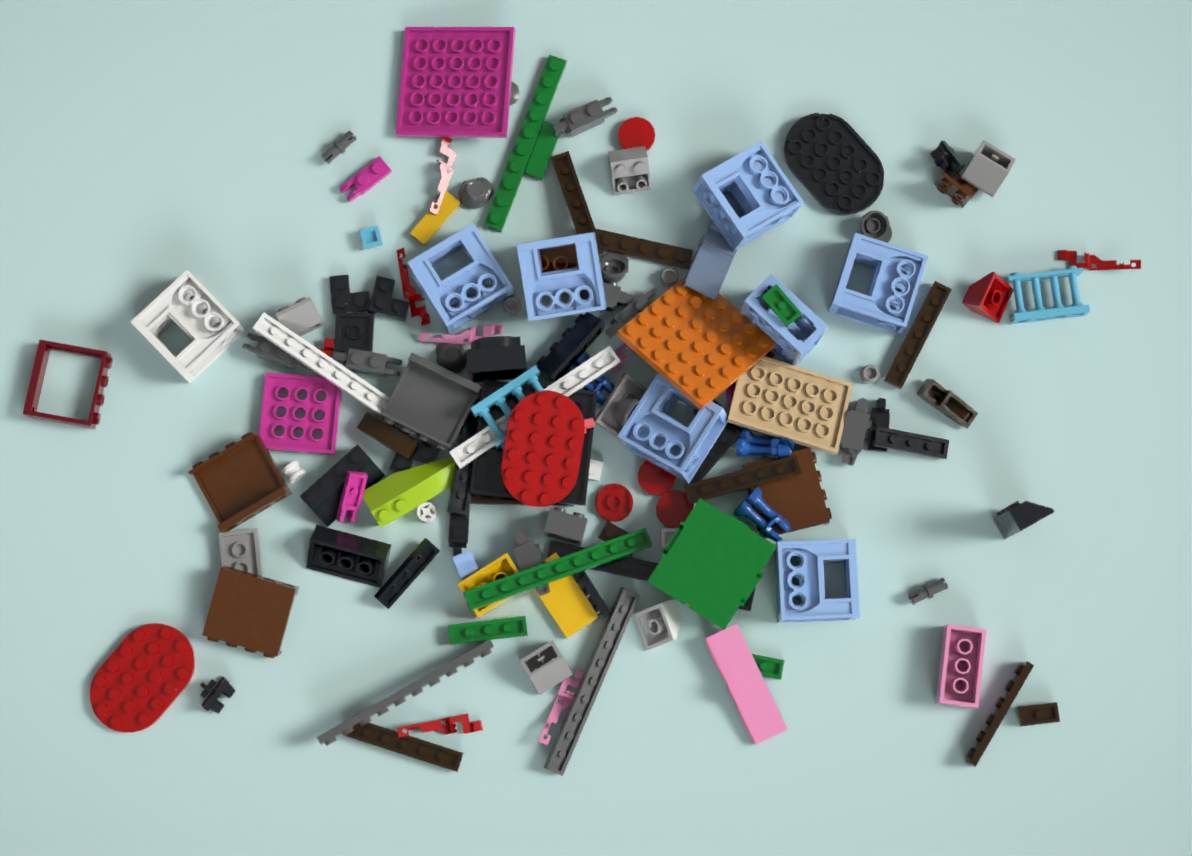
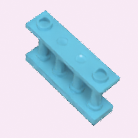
[1004,266,1090,324]
[471,365,544,449]

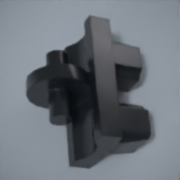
[931,141,965,178]
[200,676,236,714]

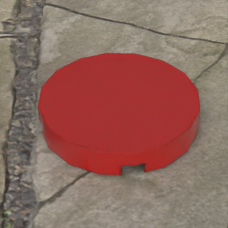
[618,117,655,152]
[638,460,676,496]
[595,483,633,522]
[656,490,694,528]

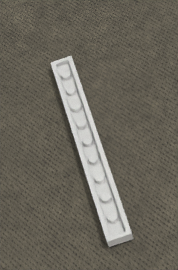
[252,312,416,437]
[449,346,621,469]

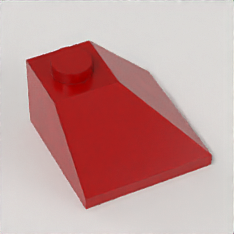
[962,272,1014,323]

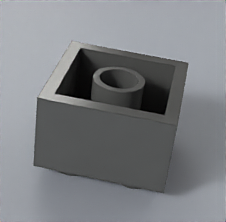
[544,507,588,545]

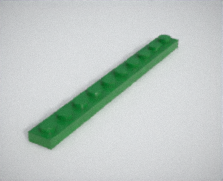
[484,55,567,232]
[463,527,653,611]

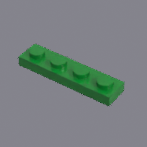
[448,616,528,645]

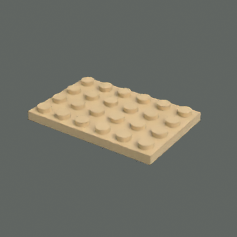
[726,356,853,455]

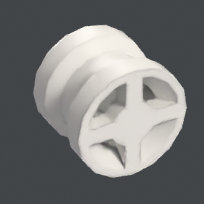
[282,460,306,484]
[417,502,437,523]

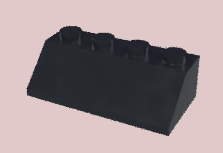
[536,312,605,384]
[299,444,385,527]
[993,501,1055,540]
[306,525,391,588]

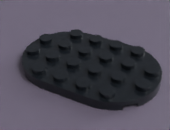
[784,113,884,215]

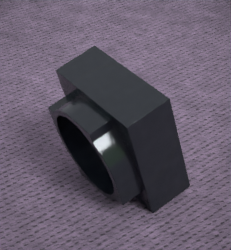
[466,336,527,383]

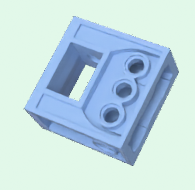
[692,141,804,251]
[407,223,514,334]
[516,232,607,321]
[828,233,928,335]
[740,273,828,366]
[617,373,728,484]
[774,539,860,623]

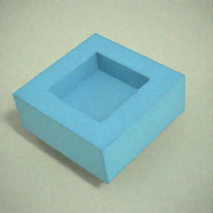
[359,225,383,250]

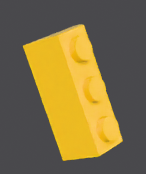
[457,553,519,618]

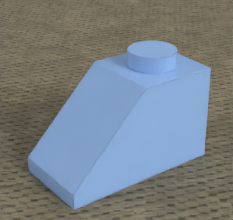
[452,550,479,581]

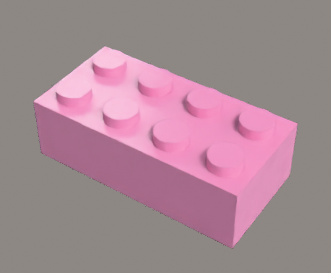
[935,624,986,708]

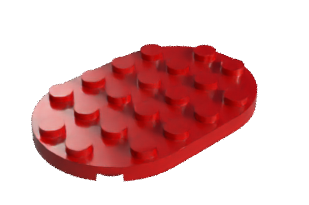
[500,390,585,507]
[90,623,195,733]

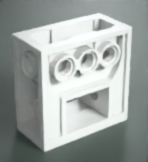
[131,270,245,383]

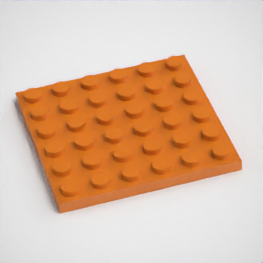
[616,277,777,410]

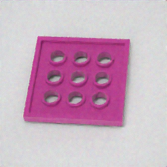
[259,372,342,455]

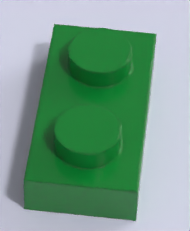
[761,284,802,327]

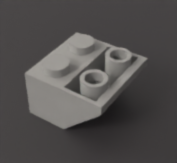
[960,140,1016,197]
[608,146,651,195]
[275,297,324,337]
[519,640,573,695]

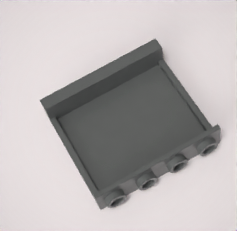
[380,353,481,451]

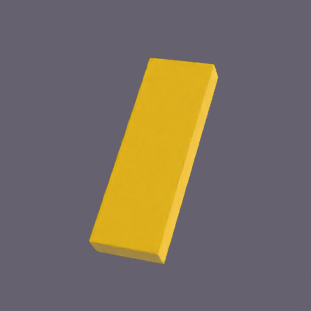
[410,191,461,246]

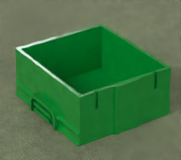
[647,498,777,630]

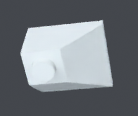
[634,599,682,651]

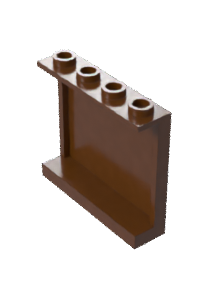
[188,432,292,532]
[742,448,832,539]
[202,566,299,658]

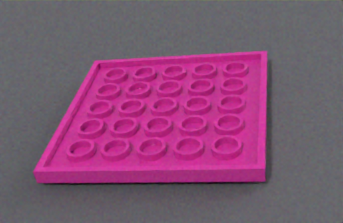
[396,27,516,138]

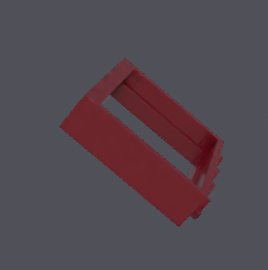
[23,339,113,429]

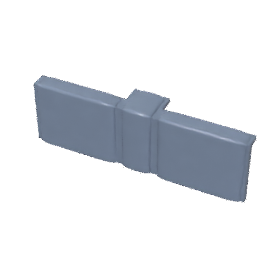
[683,191,746,300]

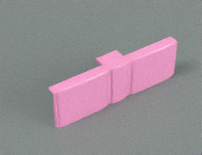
[705,623,788,745]

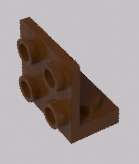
[934,172,979,208]

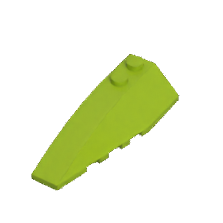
[363,456,456,528]

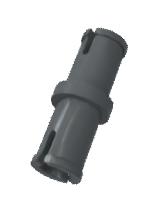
[321,131,357,164]
[908,577,948,605]

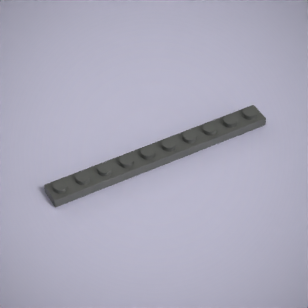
[543,587,640,776]
[317,639,494,746]

